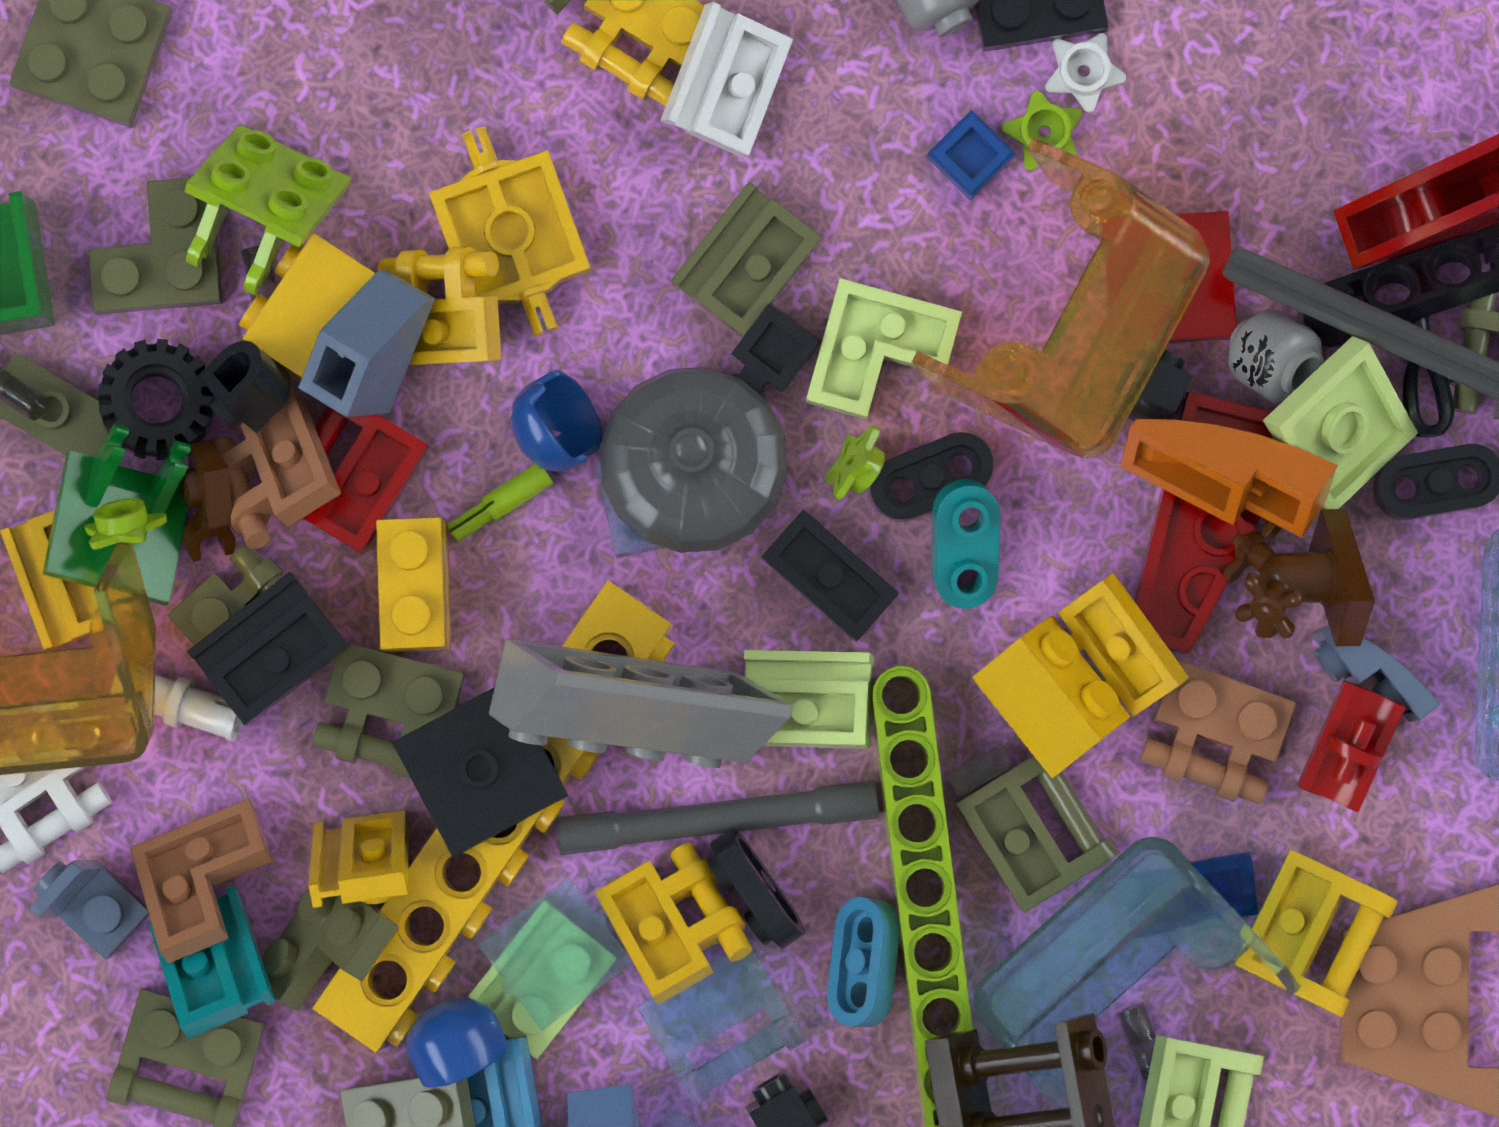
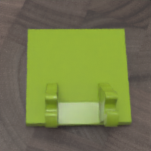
[184,124,352,296]

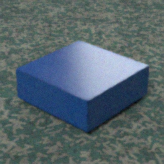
[926,110,1016,201]

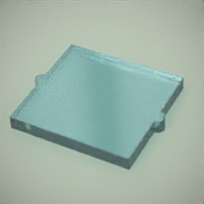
[478,877,633,1031]

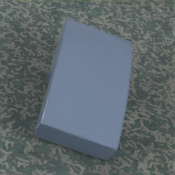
[1311,625,1440,722]

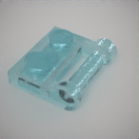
[637,949,806,1107]

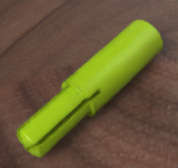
[447,463,554,542]

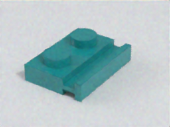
[148,886,276,1039]

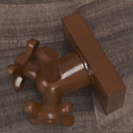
[1224,509,1375,646]

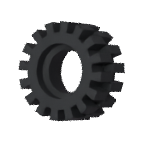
[98,339,215,460]

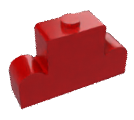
[1333,134,1499,270]

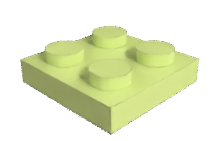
[1263,336,1418,509]

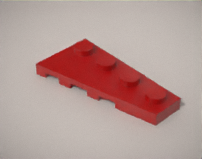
[1134,391,1273,655]

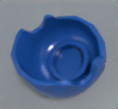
[510,370,603,473]
[406,997,508,1088]

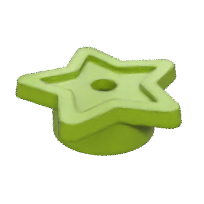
[1002,90,1082,171]
[824,425,885,500]
[84,498,167,549]

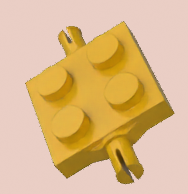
[428,126,592,337]

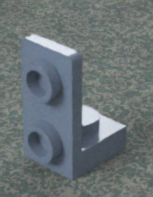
[29,860,149,960]

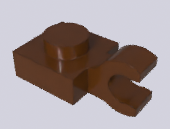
[180,439,236,562]

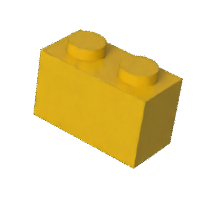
[239,233,376,384]
[376,517,451,653]
[972,616,1131,779]

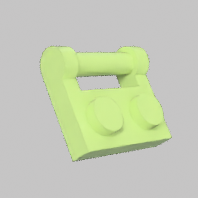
[1138,1035,1264,1127]

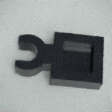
[731,303,822,399]

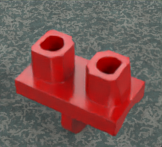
[1297,679,1406,812]

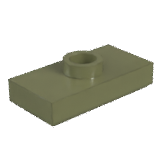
[0,352,108,457]

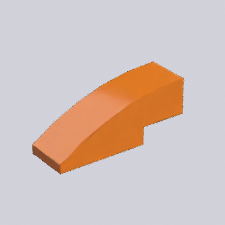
[1120,419,1338,538]

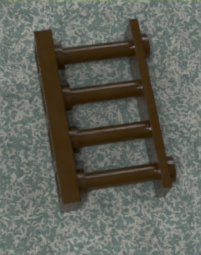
[924,1013,1115,1127]

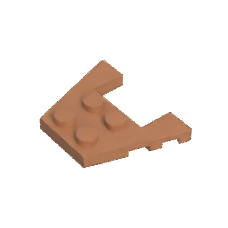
[1339,883,1499,1118]

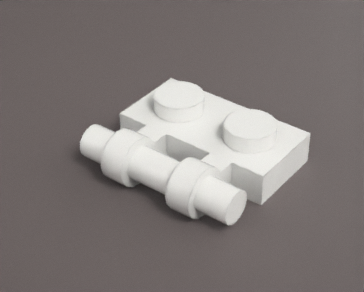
[0,712,112,874]

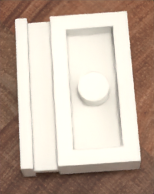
[660,2,793,157]

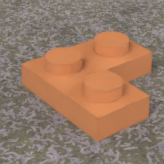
[130,799,273,964]

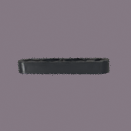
[1303,223,1499,347]

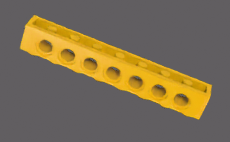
[312,580,675,1053]

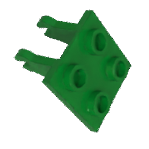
[43,424,191,606]

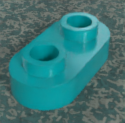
[931,479,1000,609]

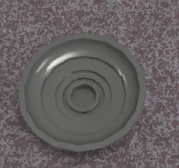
[599,367,787,553]

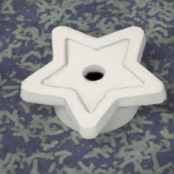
[1045,33,1126,113]

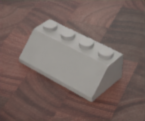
[489,638,793,768]

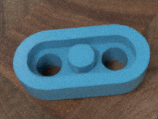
[827,897,900,1027]

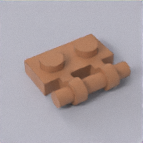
[213,388,341,549]
[1139,659,1297,804]

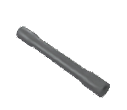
[556,780,879,855]

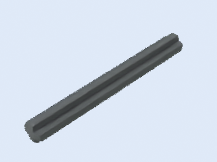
[1222,246,1499,401]

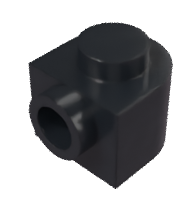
[198,341,291,433]
[1111,345,1194,422]
[745,1072,828,1127]

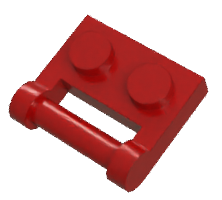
[303,403,429,555]

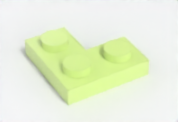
[806,278,962,420]

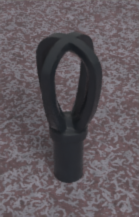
[1403,316,1455,438]

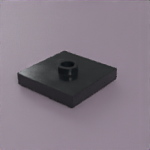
[392,687,569,858]

